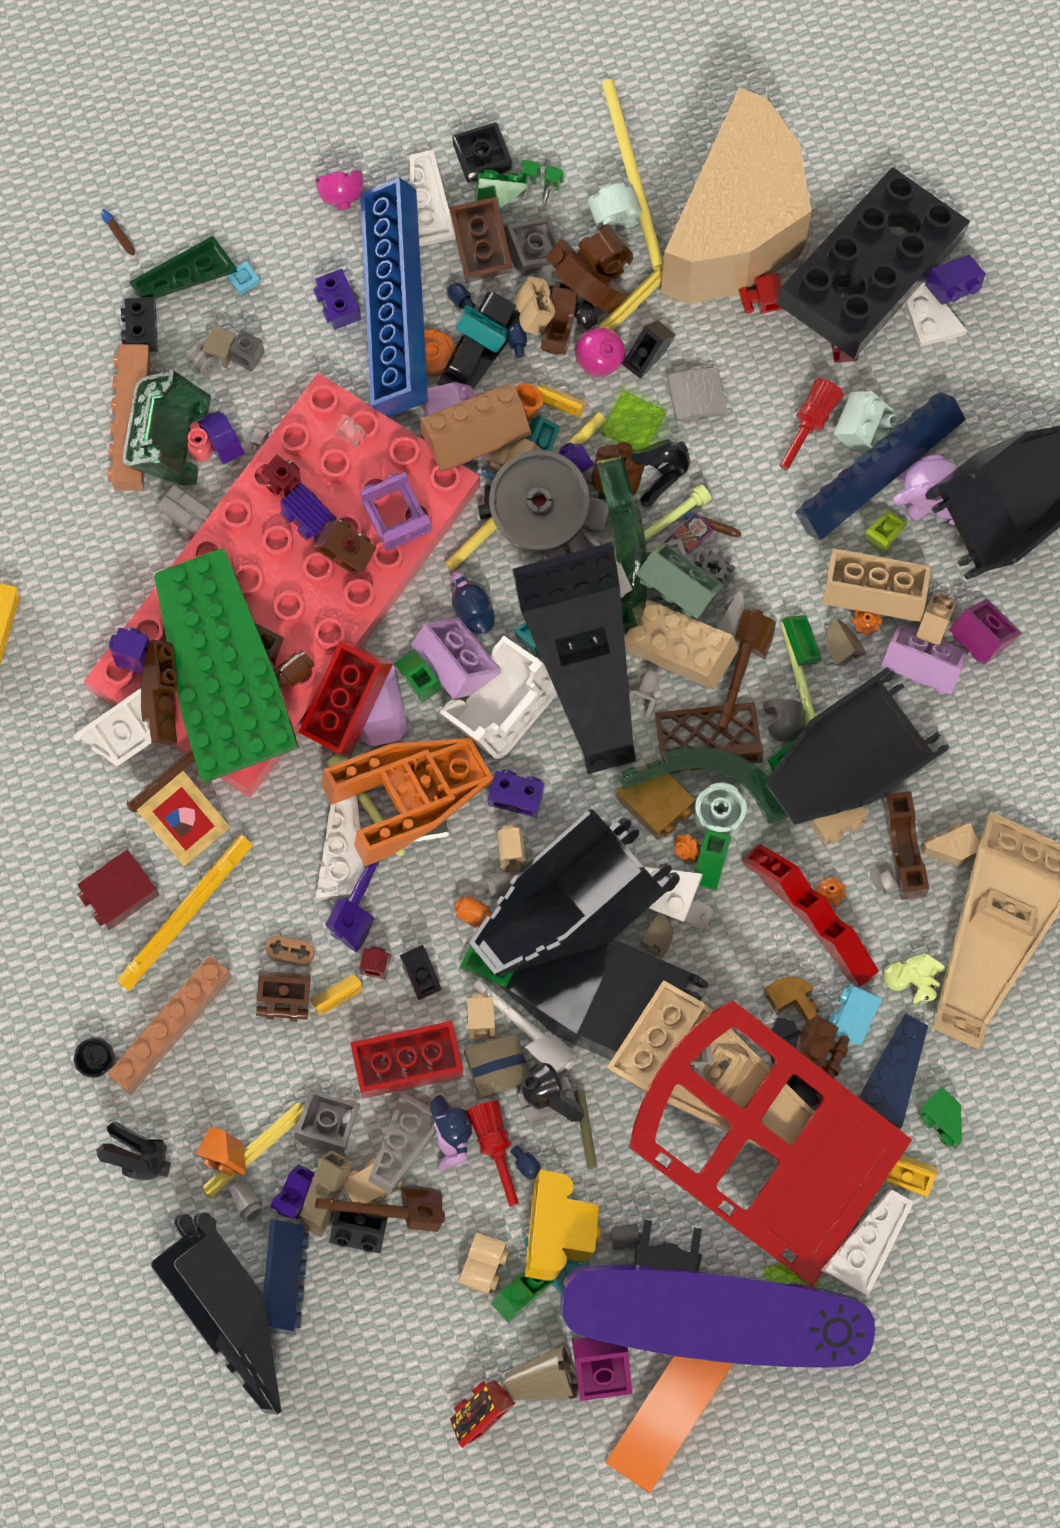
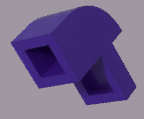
[197,411,245,465]
[270,1164,315,1219]

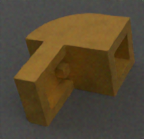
[763,976,819,1024]

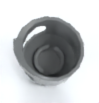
[763,699,804,742]

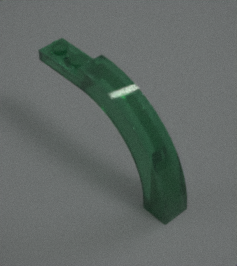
[596,456,647,629]
[617,746,788,824]

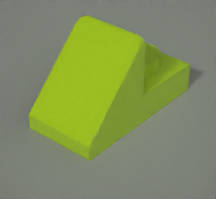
[866,510,908,554]

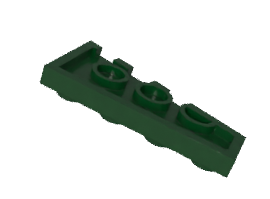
[129,236,237,299]

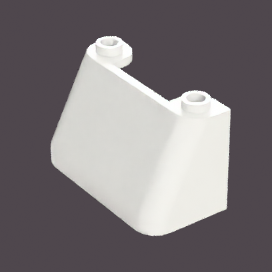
[439,636,557,759]

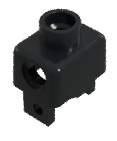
[634,1220,702,1272]

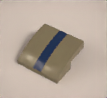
[463,1034,529,1099]

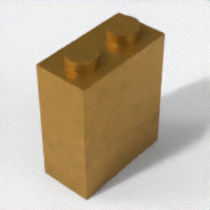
[616,758,695,840]

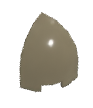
[826,619,866,665]
[640,913,673,959]

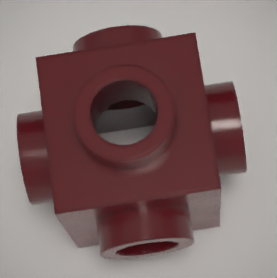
[261,454,301,498]

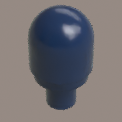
[447,283,476,309]
[507,324,528,358]
[510,1145,541,1179]

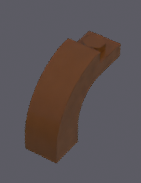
[546,239,628,312]
[540,281,578,355]

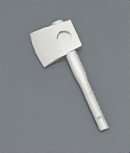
[473,979,577,1074]

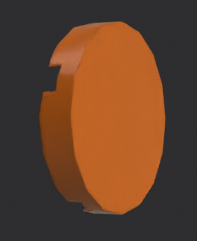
[424,329,455,377]

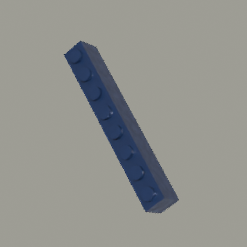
[795,392,966,540]

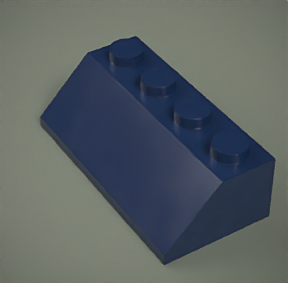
[263,1219,310,1335]

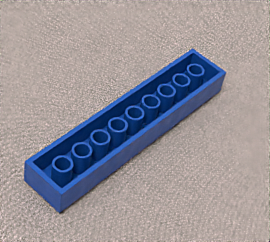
[360,177,428,417]

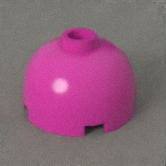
[315,170,364,210]
[575,328,625,377]

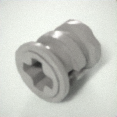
[186,343,219,376]

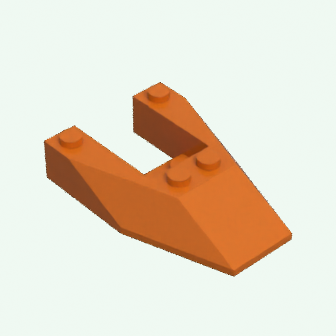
[321,738,494,866]

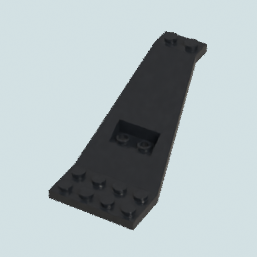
[512,542,636,774]

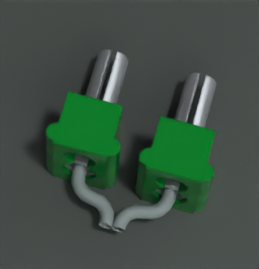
[519,159,564,206]

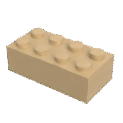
[822,548,931,622]
[624,600,739,690]

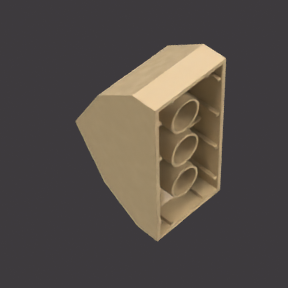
[661,87,811,304]

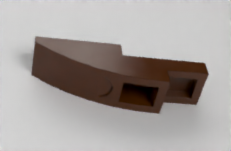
[141,639,178,745]

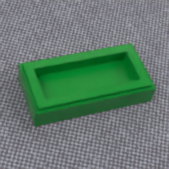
[782,615,822,666]

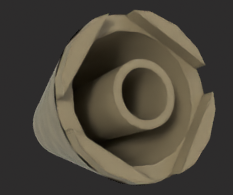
[501,1345,578,1400]

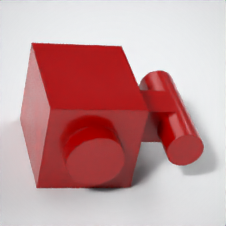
[739,273,783,314]

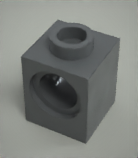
[229,330,265,372]

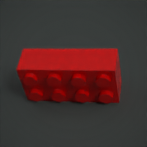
[298,641,393,755]
[350,1021,464,1099]

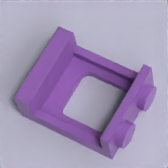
[360,472,432,552]

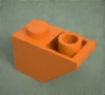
[196,1127,246,1176]

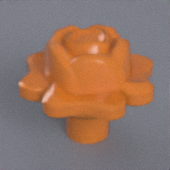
[852,610,883,636]
[673,834,700,862]
[816,877,846,906]

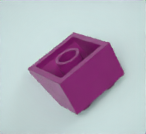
[949,599,1022,665]
[572,1337,633,1401]

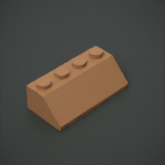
[420,382,531,473]

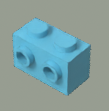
[829,983,882,1046]

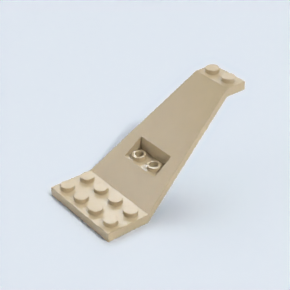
[932,812,1060,1049]
[607,980,814,1148]

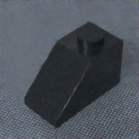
[622,320,676,379]

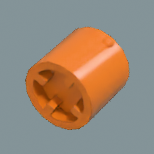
[515,383,543,422]

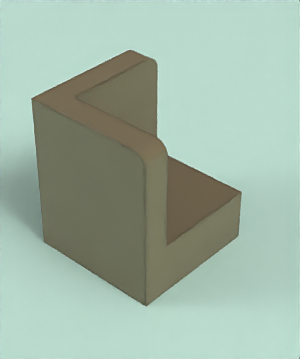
[203,326,236,368]

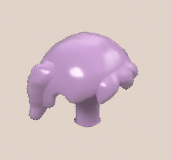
[893,454,958,525]

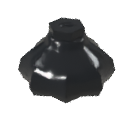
[574,299,601,330]

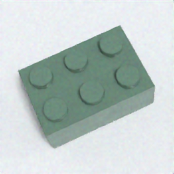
[636,542,724,619]

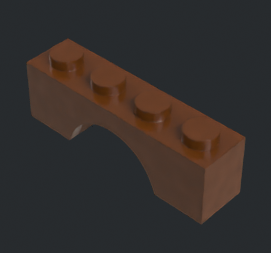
[883,791,929,900]

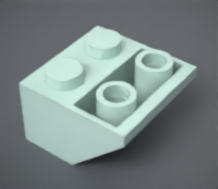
[834,391,901,454]

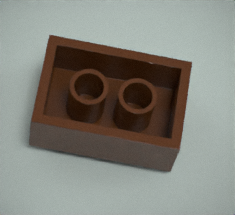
[449,197,513,283]

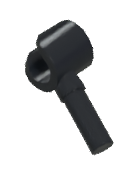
[478,485,492,519]

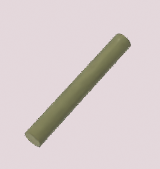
[574,1090,597,1169]

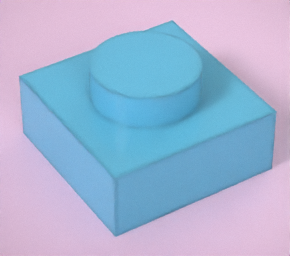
[227,261,260,296]

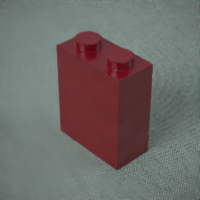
[77,849,159,930]

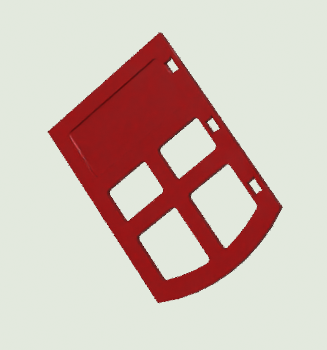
[629,1000,912,1287]

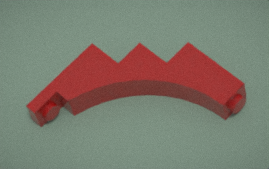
[741,844,879,987]

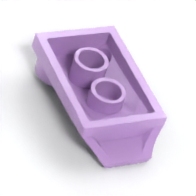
[359,659,408,747]

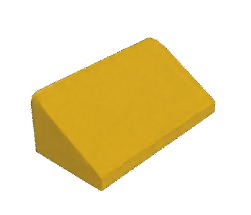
[537,384,587,418]
[310,975,363,1016]
[885,1155,938,1197]

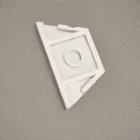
[73,688,151,766]

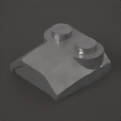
[504,217,558,274]
[294,1089,360,1154]

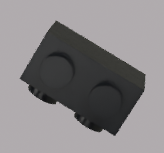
[121,297,158,352]
[329,1211,388,1254]

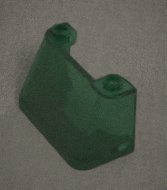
[122,370,211,486]

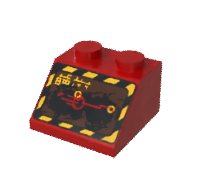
[450,1379,516,1448]

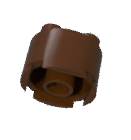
[578,226,633,279]
[591,442,645,498]

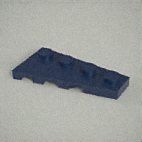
[858,1013,928,1129]

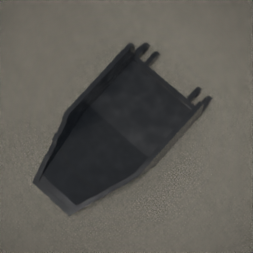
[925,425,1060,580]
[764,667,950,825]
[469,809,680,977]
[499,941,709,1060]
[151,1212,282,1415]

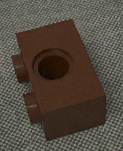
[313,520,377,575]

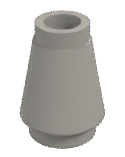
[483,870,519,898]
[229,1181,264,1221]

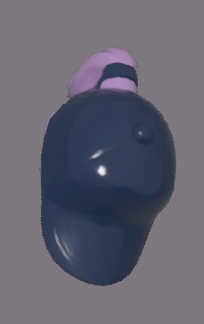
[450,570,495,634]
[430,1095,472,1172]

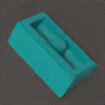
[456,305,507,353]
[525,415,560,451]

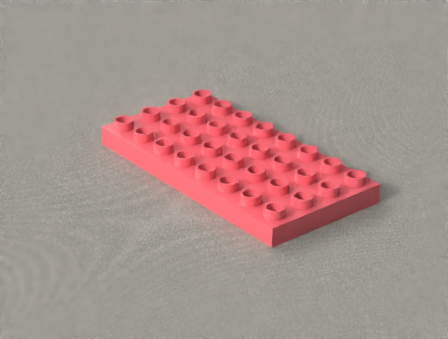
[84,372,480,799]

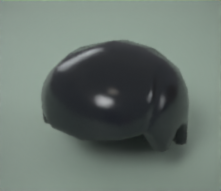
[73,1037,115,1078]

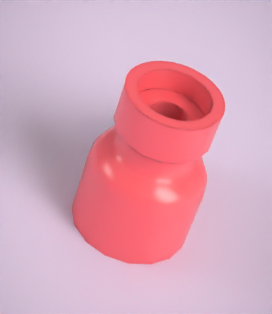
[187,422,213,461]

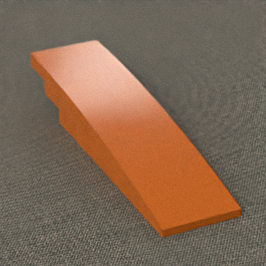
[605,1356,734,1493]

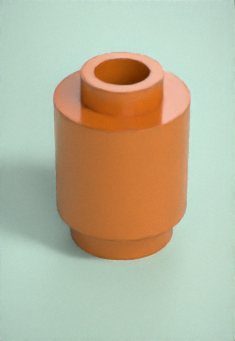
[454,895,493,929]

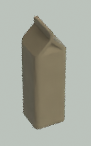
[299,1151,352,1237]

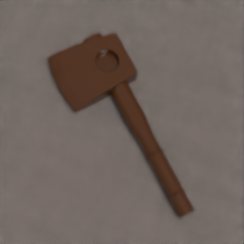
[718,609,776,730]
[315,1186,445,1232]

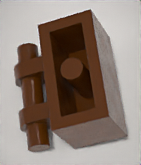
[256,971,311,1022]
[795,1015,850,1078]

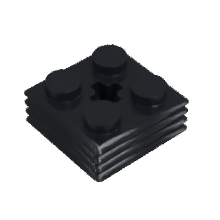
[452,122,512,183]

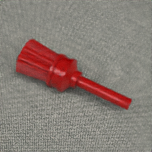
[780,378,843,470]
[467,1100,519,1207]

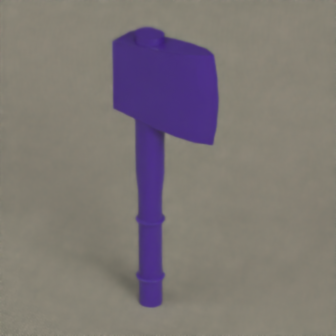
[325,861,380,953]

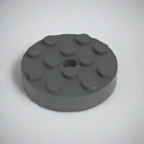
[489,450,590,552]

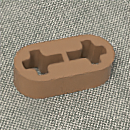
[266,936,314,966]

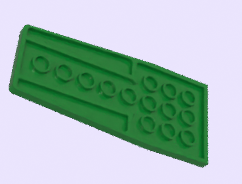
[154,549,299,783]

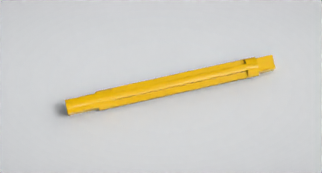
[116,834,253,991]

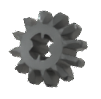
[694,550,735,589]

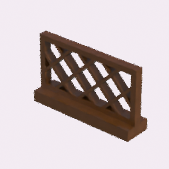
[655,702,763,773]

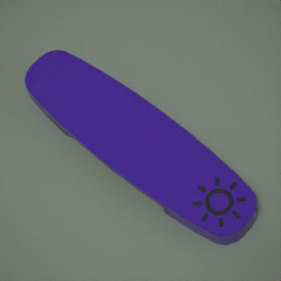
[560,1264,875,1368]

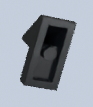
[399,945,442,1000]

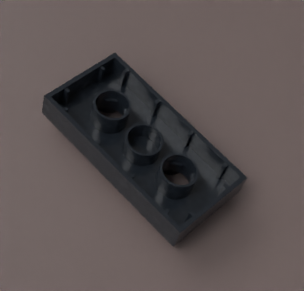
[776,167,970,359]

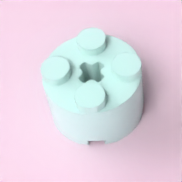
[587,183,642,231]
[694,783,747,838]

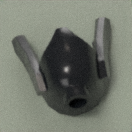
[630,439,691,507]
[521,1063,584,1122]
[96,1122,171,1181]

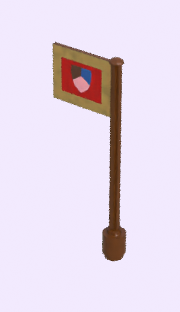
[126,650,315,867]

